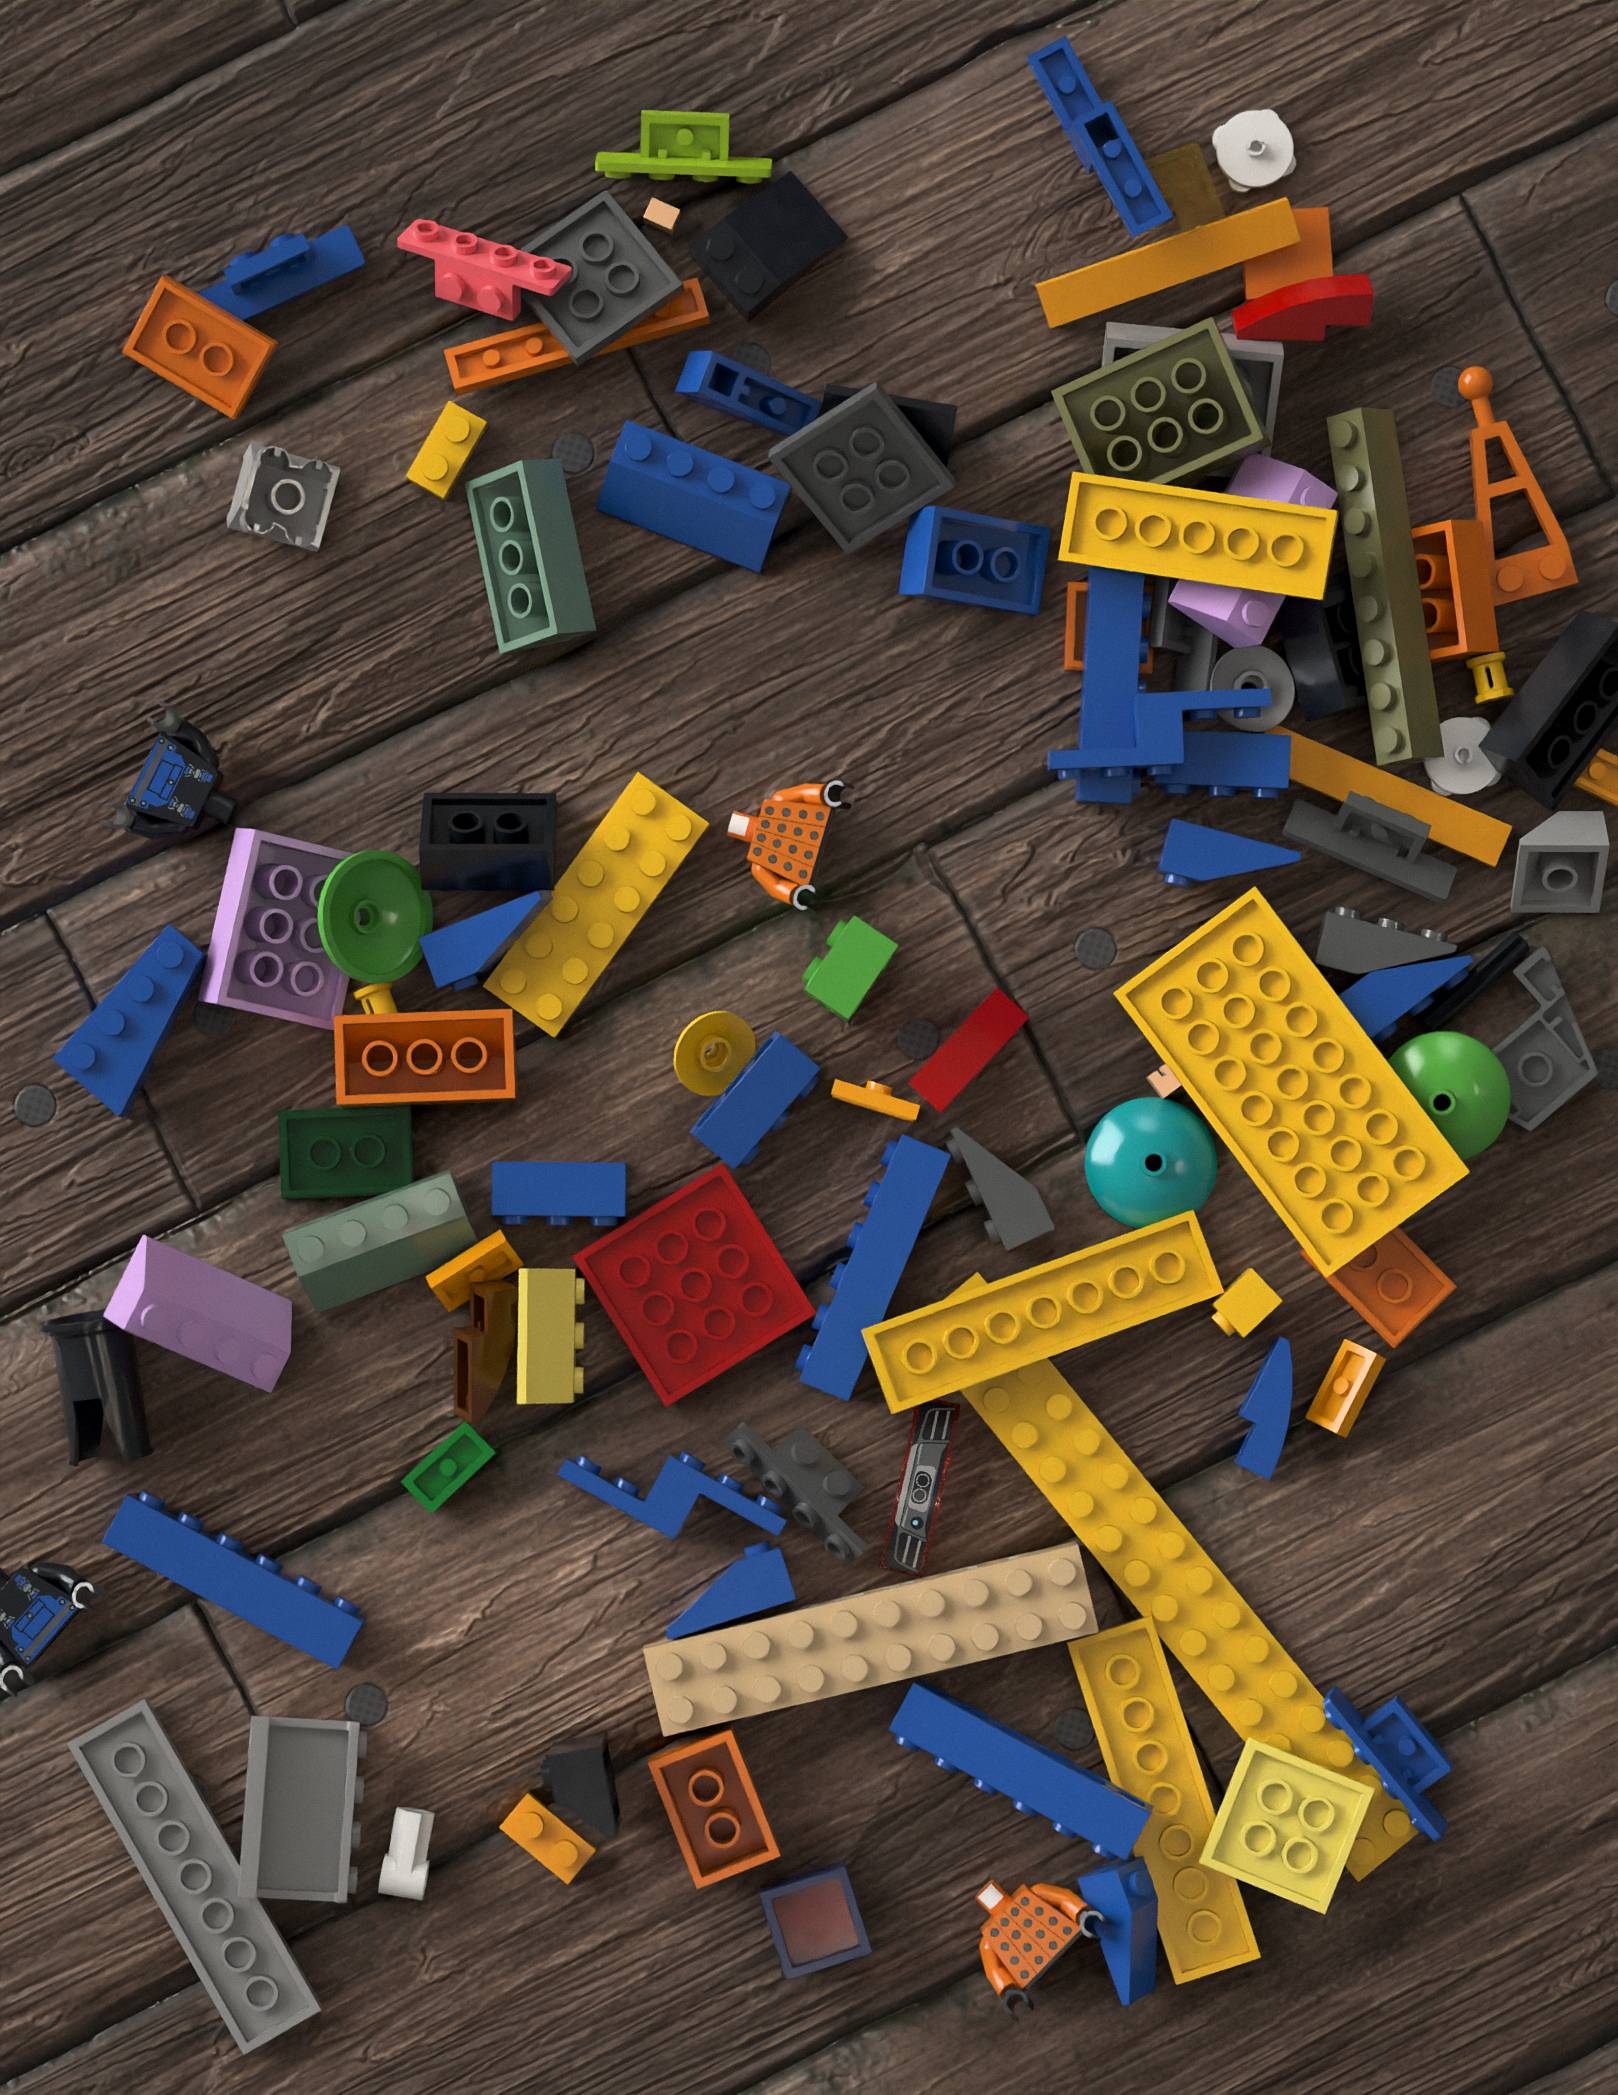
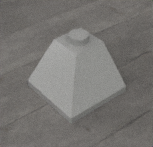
[1510,811,1610,913]

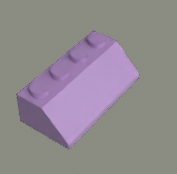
[1167,453,1338,648]
[103,1235,292,1393]

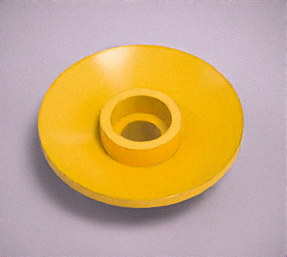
[674,1011,756,1096]

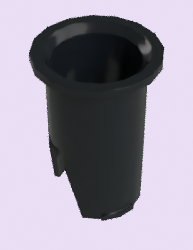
[38,1309,154,1467]

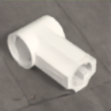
[378,1807,435,1901]

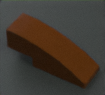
[454,1279,519,1424]

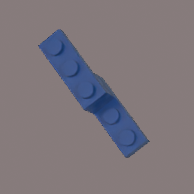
[1026,36,1174,241]
[1047,688,1272,780]
[557,1451,787,1540]

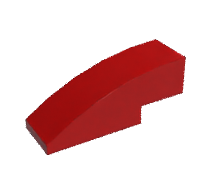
[1231,274,1374,341]
[907,987,1029,1114]

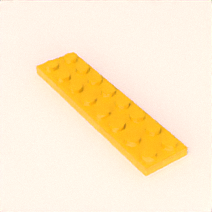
[861,1210,1224,1415]
[1066,1615,1261,1985]

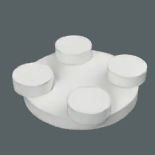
[1212,109,1296,194]
[1423,717,1501,797]

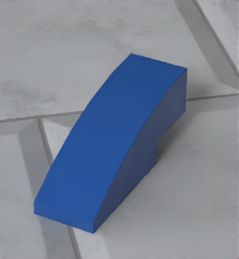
[1234,1336,1292,1480]

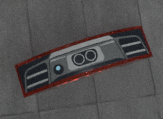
[879,1399,961,1578]

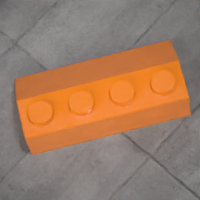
[334,1009,518,1108]

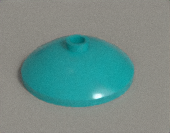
[1084,1097,1217,1229]

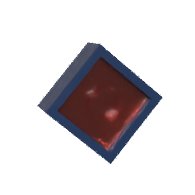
[759,1859,872,1980]

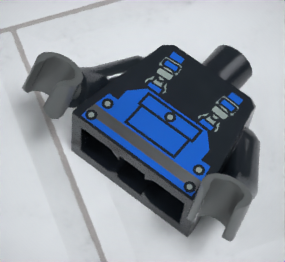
[100,701,238,840]
[0,1561,106,1697]

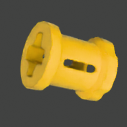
[1466,652,1515,705]
[353,982,398,1014]

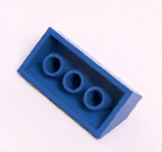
[596,420,792,574]

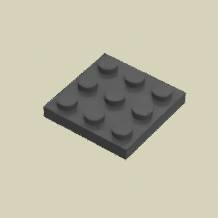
[520,190,685,366]
[768,381,955,554]

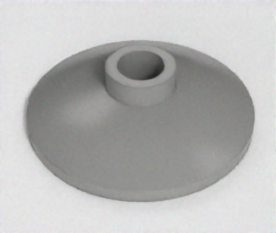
[1210,645,1295,733]

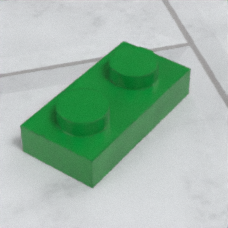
[401,1420,497,1514]

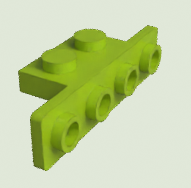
[595,110,772,184]

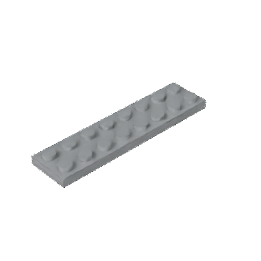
[67,1697,323,2055]

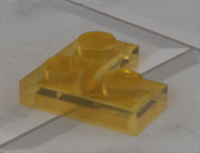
[1144,141,1226,233]

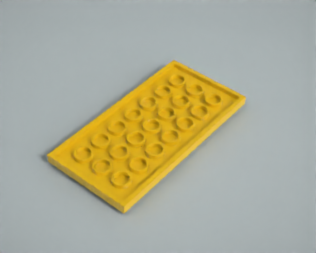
[1113,886,1471,1278]

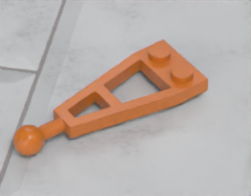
[1458,366,1579,607]

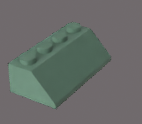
[465,459,596,654]
[282,1168,480,1313]

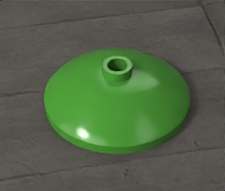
[318,850,433,984]
[1388,1031,1511,1161]

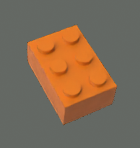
[648,1725,781,1889]

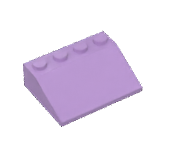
[198,828,361,1031]

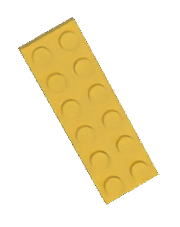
[1058,472,1339,601]
[483,772,710,1038]

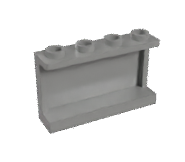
[237,1715,367,1904]

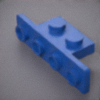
[198,225,366,322]
[1323,1686,1454,1842]

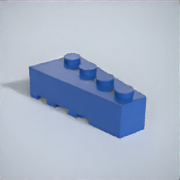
[52,924,207,1118]

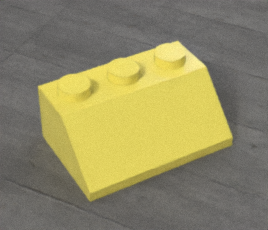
[517,1268,585,1404]

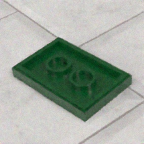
[278,1105,415,1199]

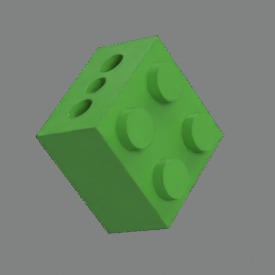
[801,915,899,1023]

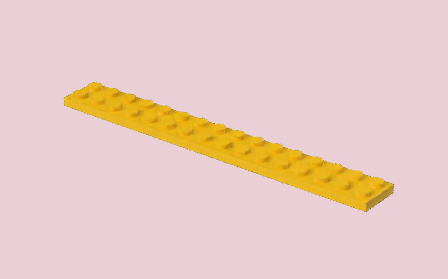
[943,1272,1419,1882]

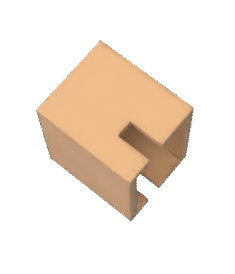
[643,197,681,235]
[1146,1064,1181,1099]

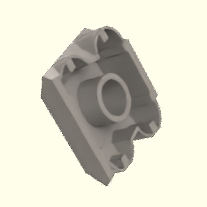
[227,443,340,552]

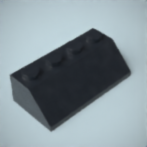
[1478,609,1618,811]

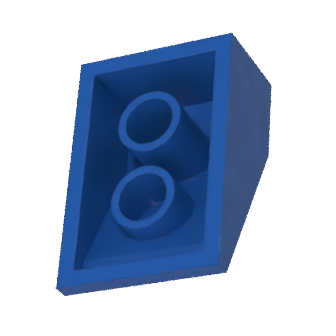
[898,506,1051,615]

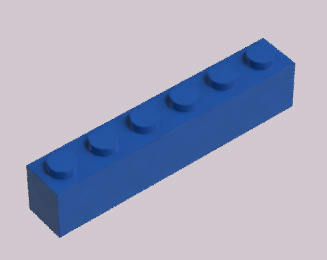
[1075,566,1151,805]
[794,1134,951,1401]
[102,1490,367,1669]
[889,1677,1154,1861]

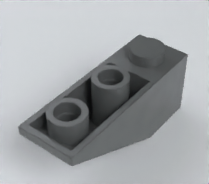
[1312,907,1457,977]
[946,1127,1055,1251]

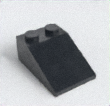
[690,171,848,323]

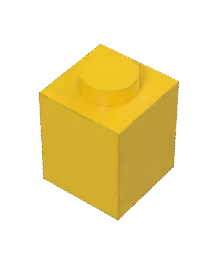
[1209,1268,1282,1337]

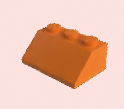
[1411,520,1500,663]

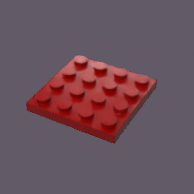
[572,1163,816,1407]

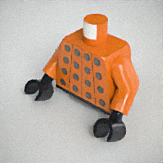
[727,780,854,917]
[975,1879,1112,2021]

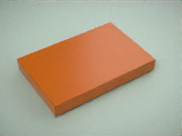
[122,275,279,420]
[1299,1226,1457,1349]

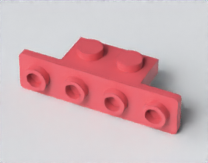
[398,219,571,321]

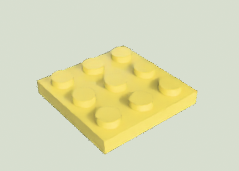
[1199,1736,1375,1914]

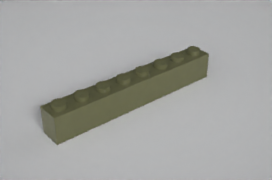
[1326,407,1445,766]

